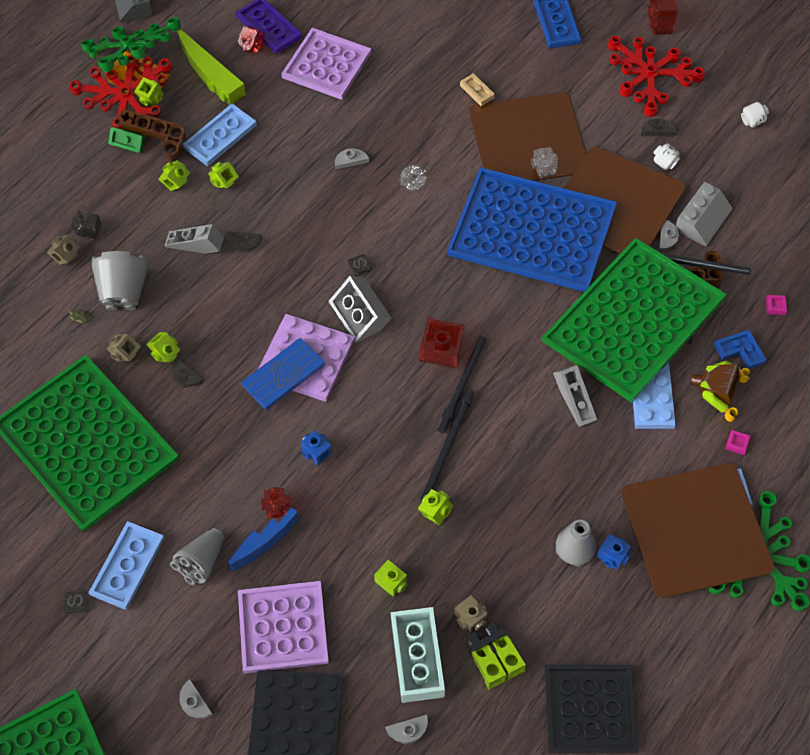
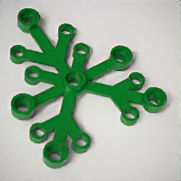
[81,17,181,72]
[708,491,810,611]

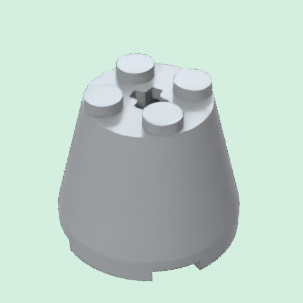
[92,251,149,311]

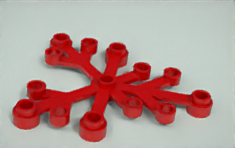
[608,36,705,117]
[69,55,173,132]

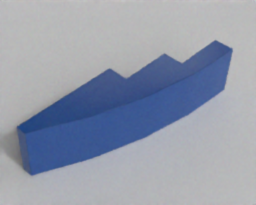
[228,508,299,571]

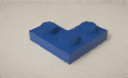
[714,330,767,369]

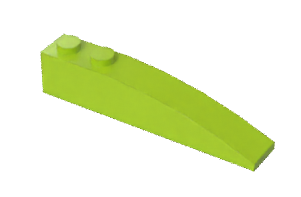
[177,29,246,105]

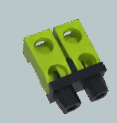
[467,622,526,690]

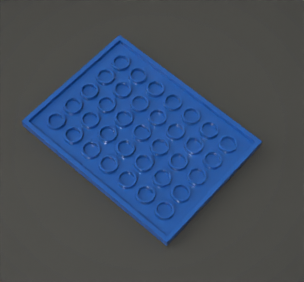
[447,167,617,292]

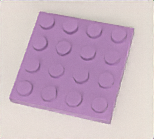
[281,28,372,100]
[258,314,355,402]
[238,581,329,674]

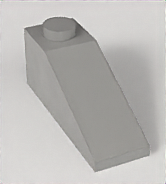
[553,365,597,427]

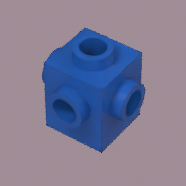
[301,430,332,466]
[597,534,631,570]

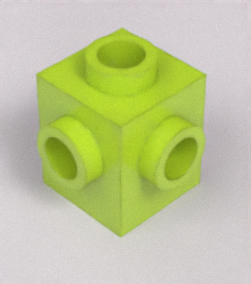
[135,77,164,106]
[158,160,190,191]
[208,162,239,189]
[147,332,180,362]
[418,489,453,525]

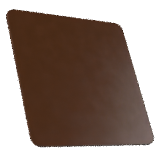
[469,92,586,181]
[564,147,685,254]
[621,463,774,598]

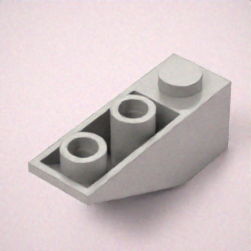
[165,224,224,254]

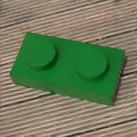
[108,127,145,153]

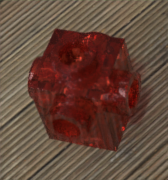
[237,25,265,53]
[261,487,291,519]

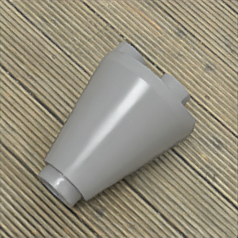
[556,520,597,567]
[170,528,224,585]

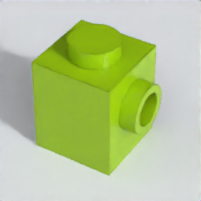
[374,560,407,597]

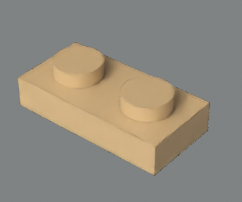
[460,73,495,106]

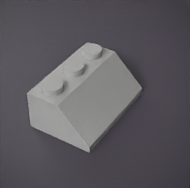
[676,182,732,247]
[328,276,392,343]

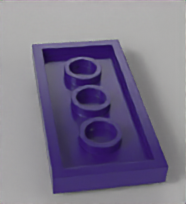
[236,0,302,54]

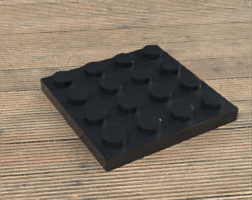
[545,665,638,753]
[248,670,343,755]

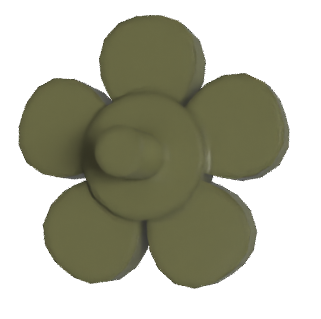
[69,309,91,323]

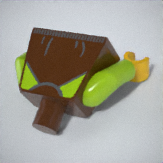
[691,361,750,422]

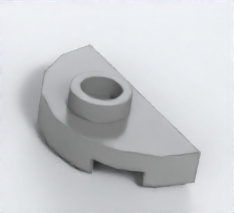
[335,148,369,170]
[659,220,679,252]
[179,679,213,719]
[385,714,428,744]

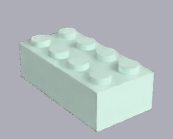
[391,607,445,703]

